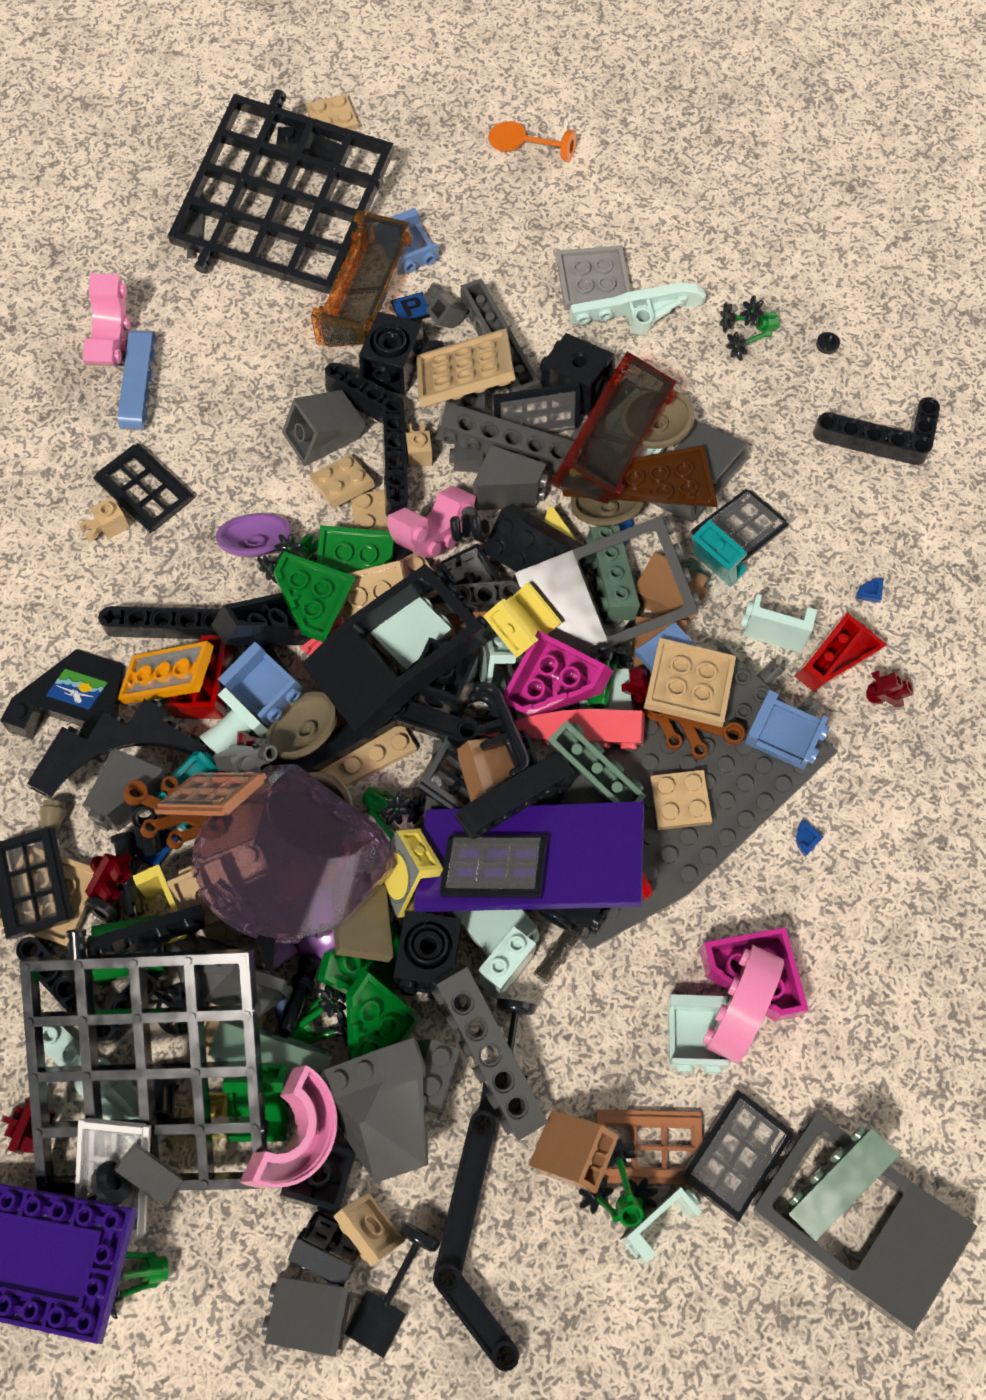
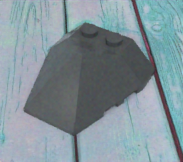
[318,1037,429,1183]

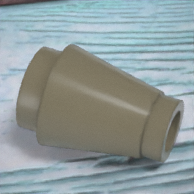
[40,800,67,839]

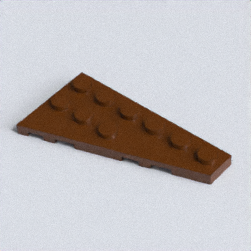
[559,445,717,507]

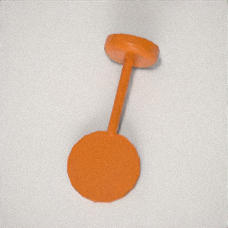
[488,121,576,162]

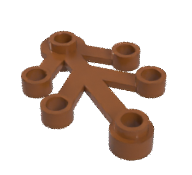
[644,709,745,760]
[123,776,225,849]

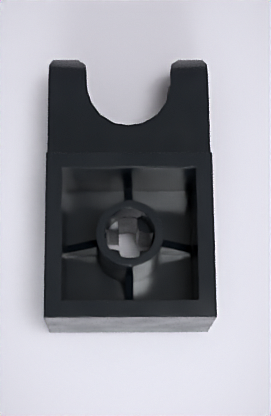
[280,1131,356,1215]

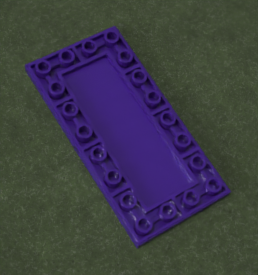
[413,801,644,912]
[0,1184,138,1344]

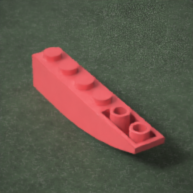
[483,709,645,750]

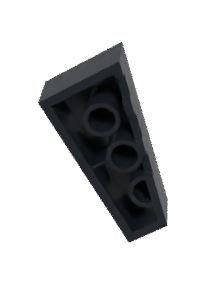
[211,593,312,645]

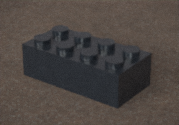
[483,504,596,576]

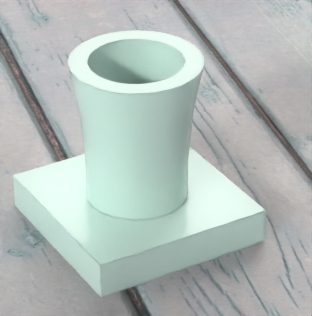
[199,688,268,754]

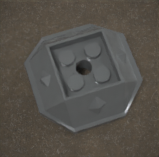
[168,934,293,1017]

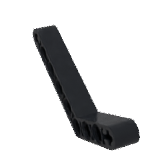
[325,362,408,517]
[98,606,291,676]

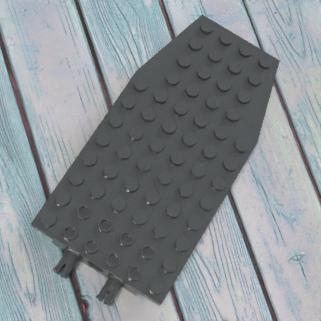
[558,645,838,951]

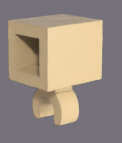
[406,423,432,468]
[79,496,129,541]

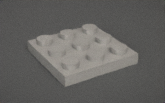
[555,245,631,310]

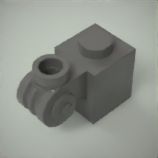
[423,282,468,329]
[213,738,277,773]

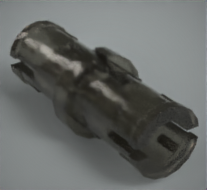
[533,930,579,984]

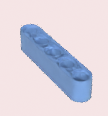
[118,330,156,430]

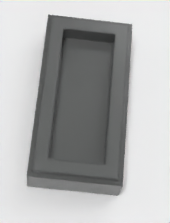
[114,1142,183,1205]

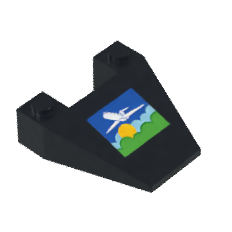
[0,649,124,763]

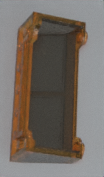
[311,210,413,347]

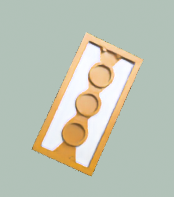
[117,641,214,705]

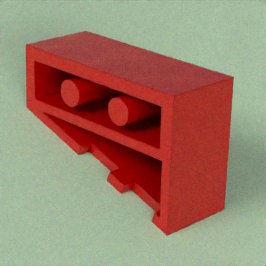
[794,613,887,692]
[165,635,236,719]

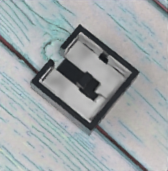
[442,543,502,601]
[288,1211,361,1287]

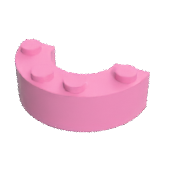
[83,273,130,366]
[388,486,476,558]
[702,944,784,1064]
[240,1065,337,1188]

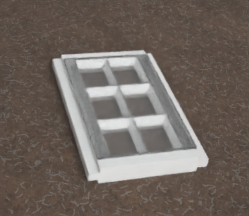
[75,1118,151,1236]

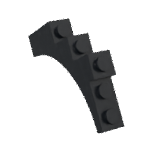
[26,698,209,799]

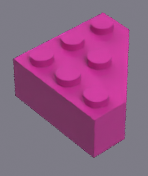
[503,630,614,717]
[699,927,809,1022]

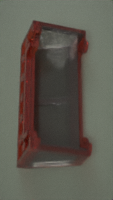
[550,351,677,504]

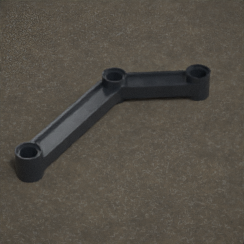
[268,701,482,789]
[433,1110,520,1372]

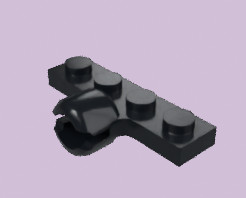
[87,904,205,969]

